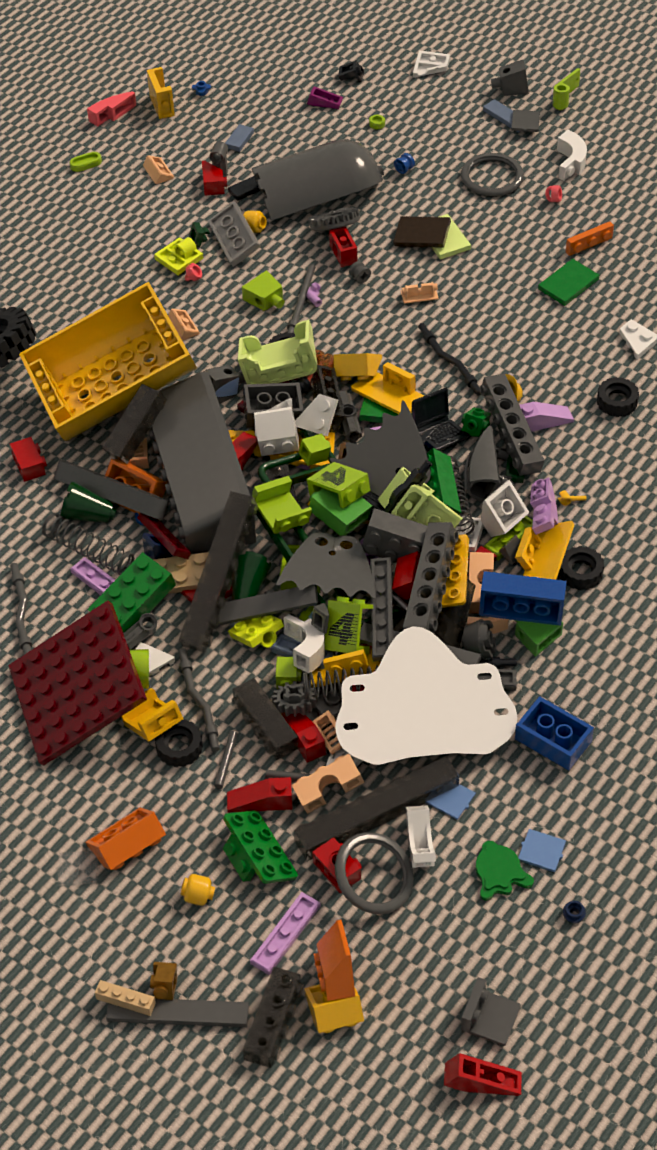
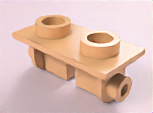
[400,282,439,304]

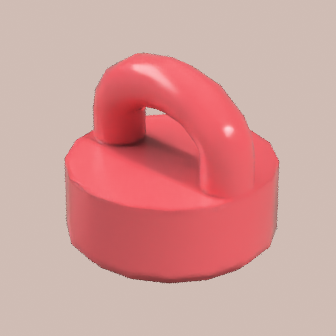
[545,185,562,202]
[185,263,202,281]

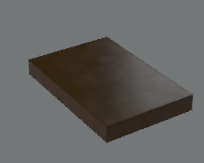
[393,216,451,248]

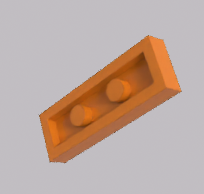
[566,221,614,256]

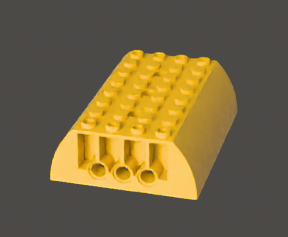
[19,282,197,441]

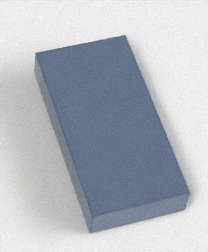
[225,124,254,152]

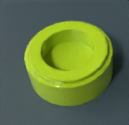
[369,114,385,130]

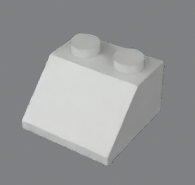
[254,407,299,456]
[481,480,529,537]

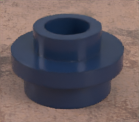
[563,901,586,923]

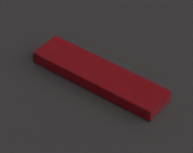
[137,513,191,560]

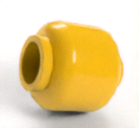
[243,210,267,233]
[180,874,215,906]

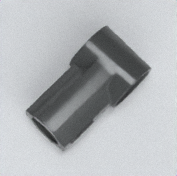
[209,141,228,176]
[123,613,157,650]

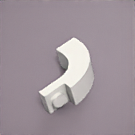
[557,130,587,181]
[283,614,325,673]
[406,805,436,868]

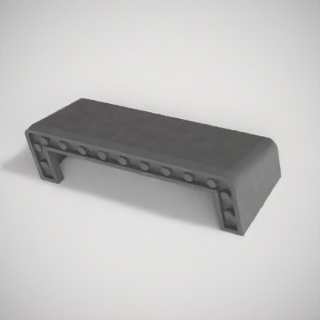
[140,371,256,554]

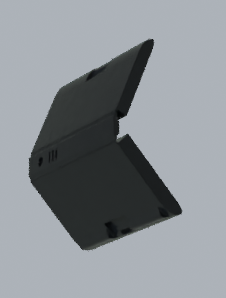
[412,387,470,450]

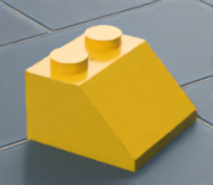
[334,353,382,381]
[304,984,364,1033]

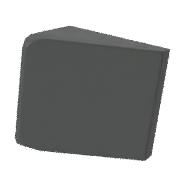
[499,535,520,565]
[311,603,329,634]

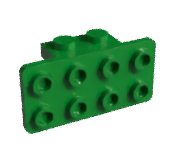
[223,810,298,884]

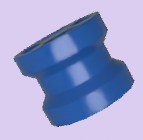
[394,153,415,174]

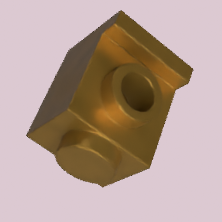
[150,962,177,1000]

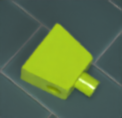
[242,270,285,311]

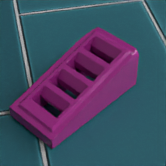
[307,86,343,109]

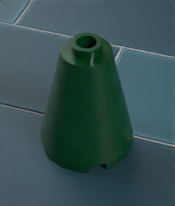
[60,482,117,523]
[232,551,271,601]

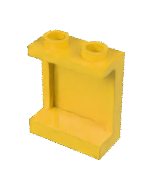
[147,67,175,119]
[121,688,183,742]

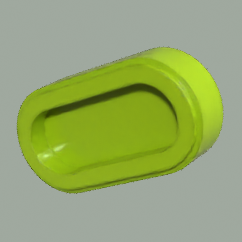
[69,152,102,172]

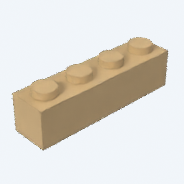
[95,980,156,1016]

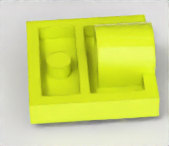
[154,237,204,275]
[228,615,284,648]

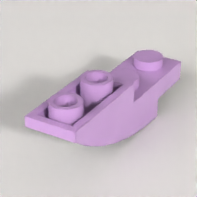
[530,477,558,535]

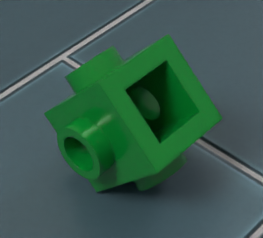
[461,407,491,437]

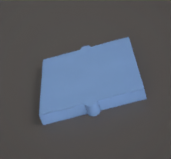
[425,776,476,820]
[518,829,566,873]

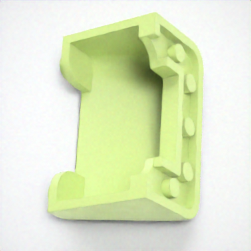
[238,320,317,384]

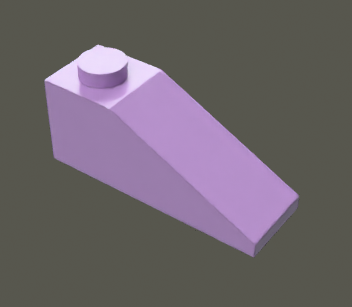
[520,402,574,432]

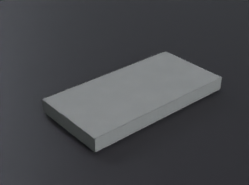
[208,201,261,267]

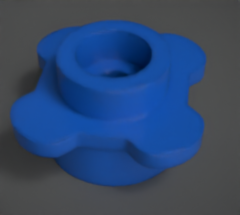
[192,81,211,96]

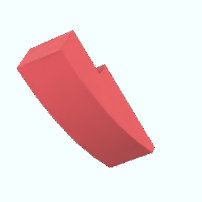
[87,91,136,127]

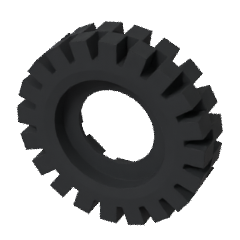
[0,307,36,368]

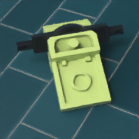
[378,460,463,528]

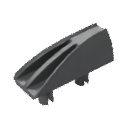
[464,426,513,502]

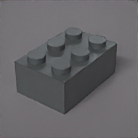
[243,382,304,428]
[362,508,428,563]

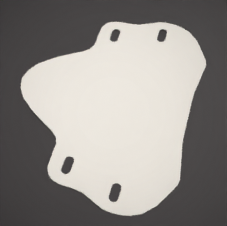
[335,626,517,765]

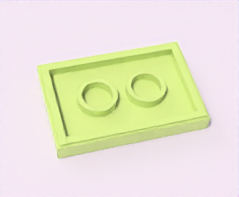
[431,214,471,260]

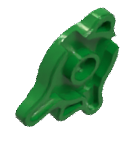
[476,841,534,901]

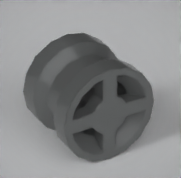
[349,261,371,284]

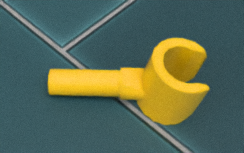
[558,490,587,506]

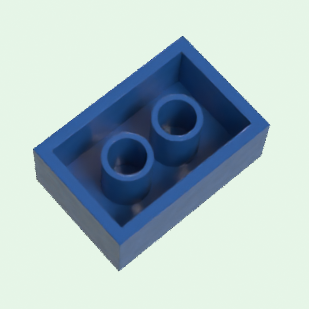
[515,696,594,771]

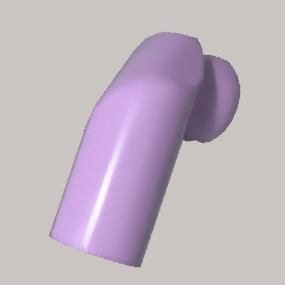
[306,283,322,307]

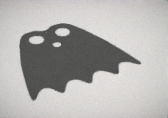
[330,400,431,496]
[276,532,376,599]

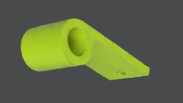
[552,68,580,110]

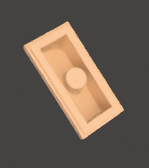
[143,155,174,184]
[168,309,200,340]

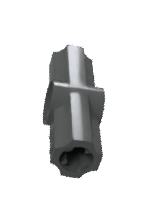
[334,390,362,442]

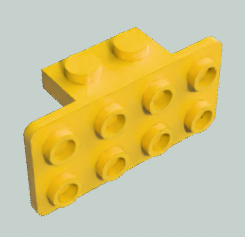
[351,362,424,415]
[515,521,575,580]
[441,534,469,608]
[311,647,381,688]

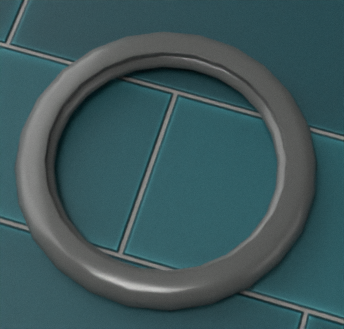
[461,153,524,197]
[335,832,414,914]

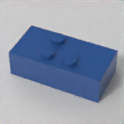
[479,571,567,626]

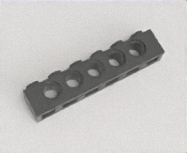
[480,373,545,476]
[403,522,459,634]

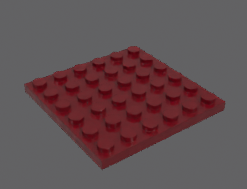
[8,600,147,766]

